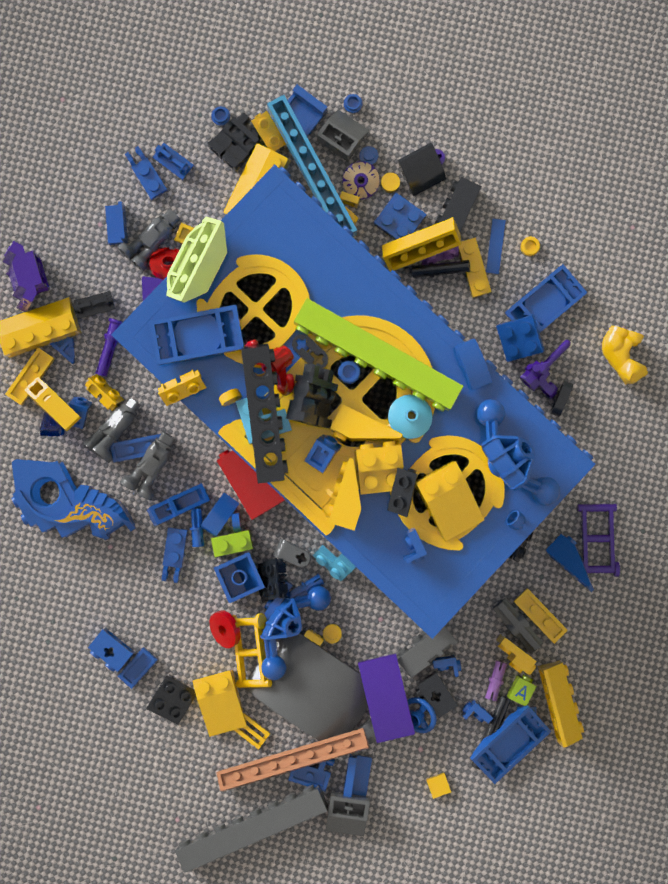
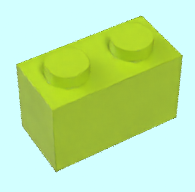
[211,530,254,557]

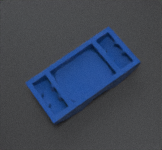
[504,264,587,333]
[149,305,244,365]
[470,705,552,784]

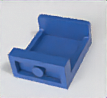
[272,84,327,138]

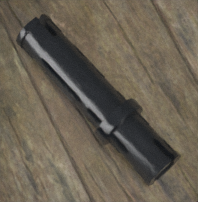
[412,260,470,278]

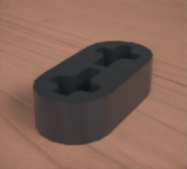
[292,334,328,369]
[550,380,573,417]

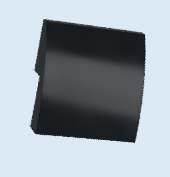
[397,143,447,196]

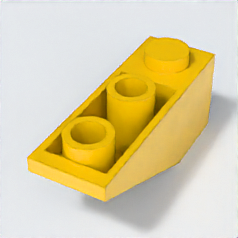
[24,377,81,431]
[326,458,361,531]

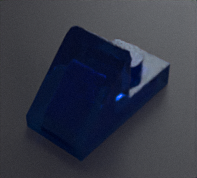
[40,412,65,437]

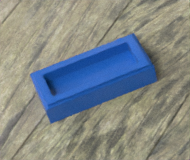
[118,647,158,689]

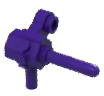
[520,340,571,399]

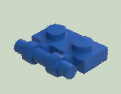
[288,759,335,792]

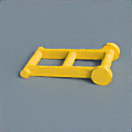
[232,613,272,688]

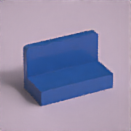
[105,201,128,245]
[343,754,372,797]

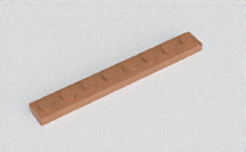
[216,728,370,792]

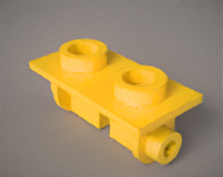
[251,111,286,151]
[158,370,207,406]
[85,374,124,411]

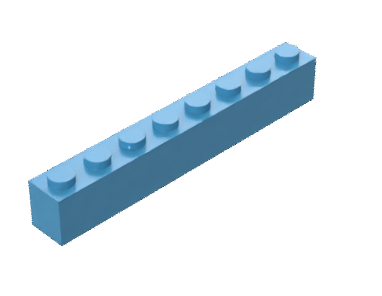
[267,95,357,237]

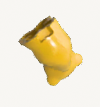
[602,326,648,385]

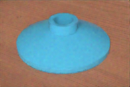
[388,395,433,439]

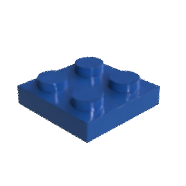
[374,192,427,240]
[496,314,545,362]

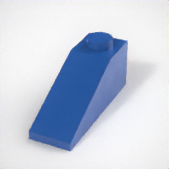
[545,534,594,593]

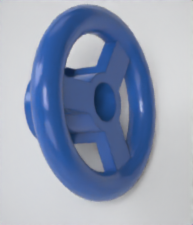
[407,697,437,733]

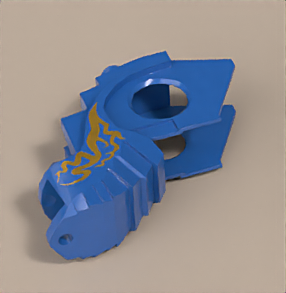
[11,459,136,540]

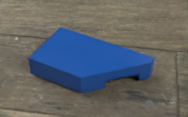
[50,337,75,364]

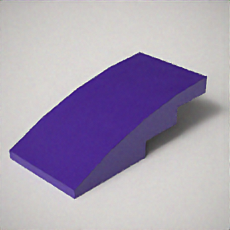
[358,653,415,743]

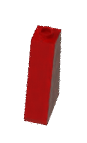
[216,450,285,520]

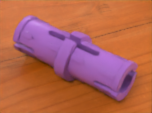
[485,660,508,701]

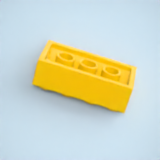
[224,143,291,214]
[0,297,81,358]
[537,660,584,748]

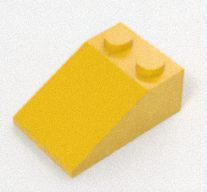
[415,461,484,542]
[193,670,247,737]

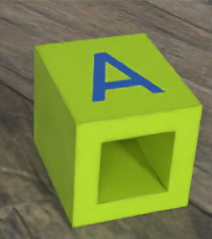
[506,674,537,706]

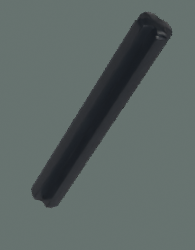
[472,696,511,770]

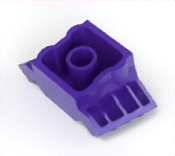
[3,241,50,312]

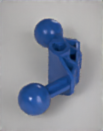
[477,399,560,505]
[260,586,331,680]

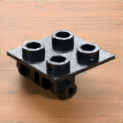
[257,558,289,602]
[146,674,196,725]

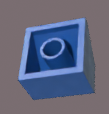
[214,552,265,604]

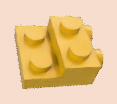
[355,441,404,495]
[496,634,537,675]

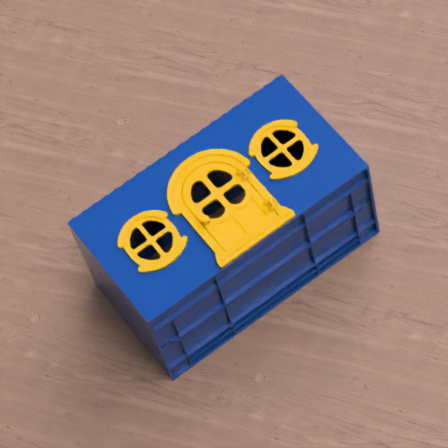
[111,164,595,639]

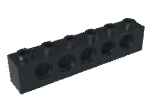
[241,344,288,484]

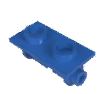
[152,143,194,180]

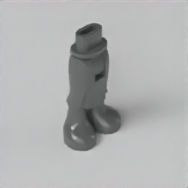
[117,209,180,272]
[82,398,141,463]
[120,431,176,500]

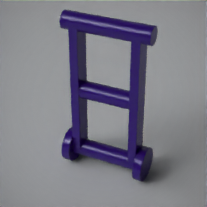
[577,504,620,577]

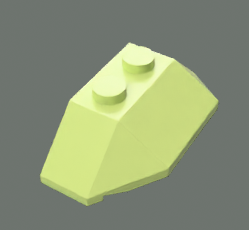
[166,217,227,303]

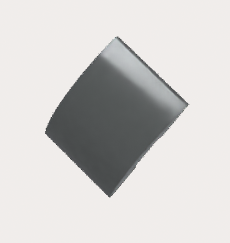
[244,632,368,741]

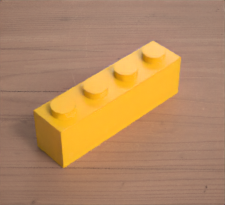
[382,218,462,272]

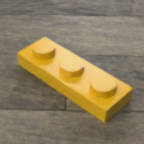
[459,237,491,298]
[5,347,55,405]
[513,588,568,644]

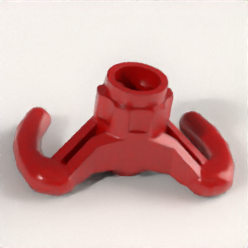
[245,340,295,396]

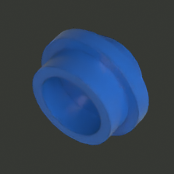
[344,94,362,113]
[211,106,230,126]
[359,146,378,165]

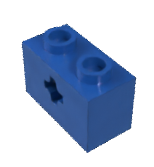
[88,628,135,672]

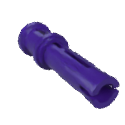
[95,318,123,377]

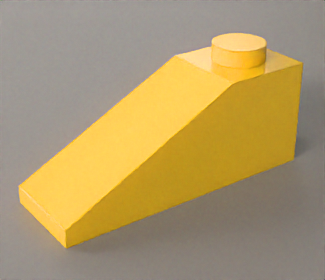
[330,404,403,442]

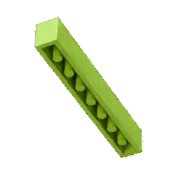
[294,298,463,412]

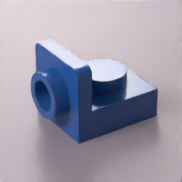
[68,397,92,429]
[304,434,342,473]
[404,528,427,564]
[432,655,461,677]
[462,700,493,724]

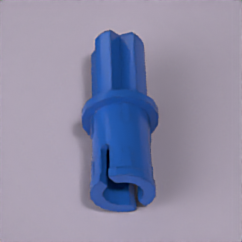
[190,508,205,547]
[287,574,324,598]

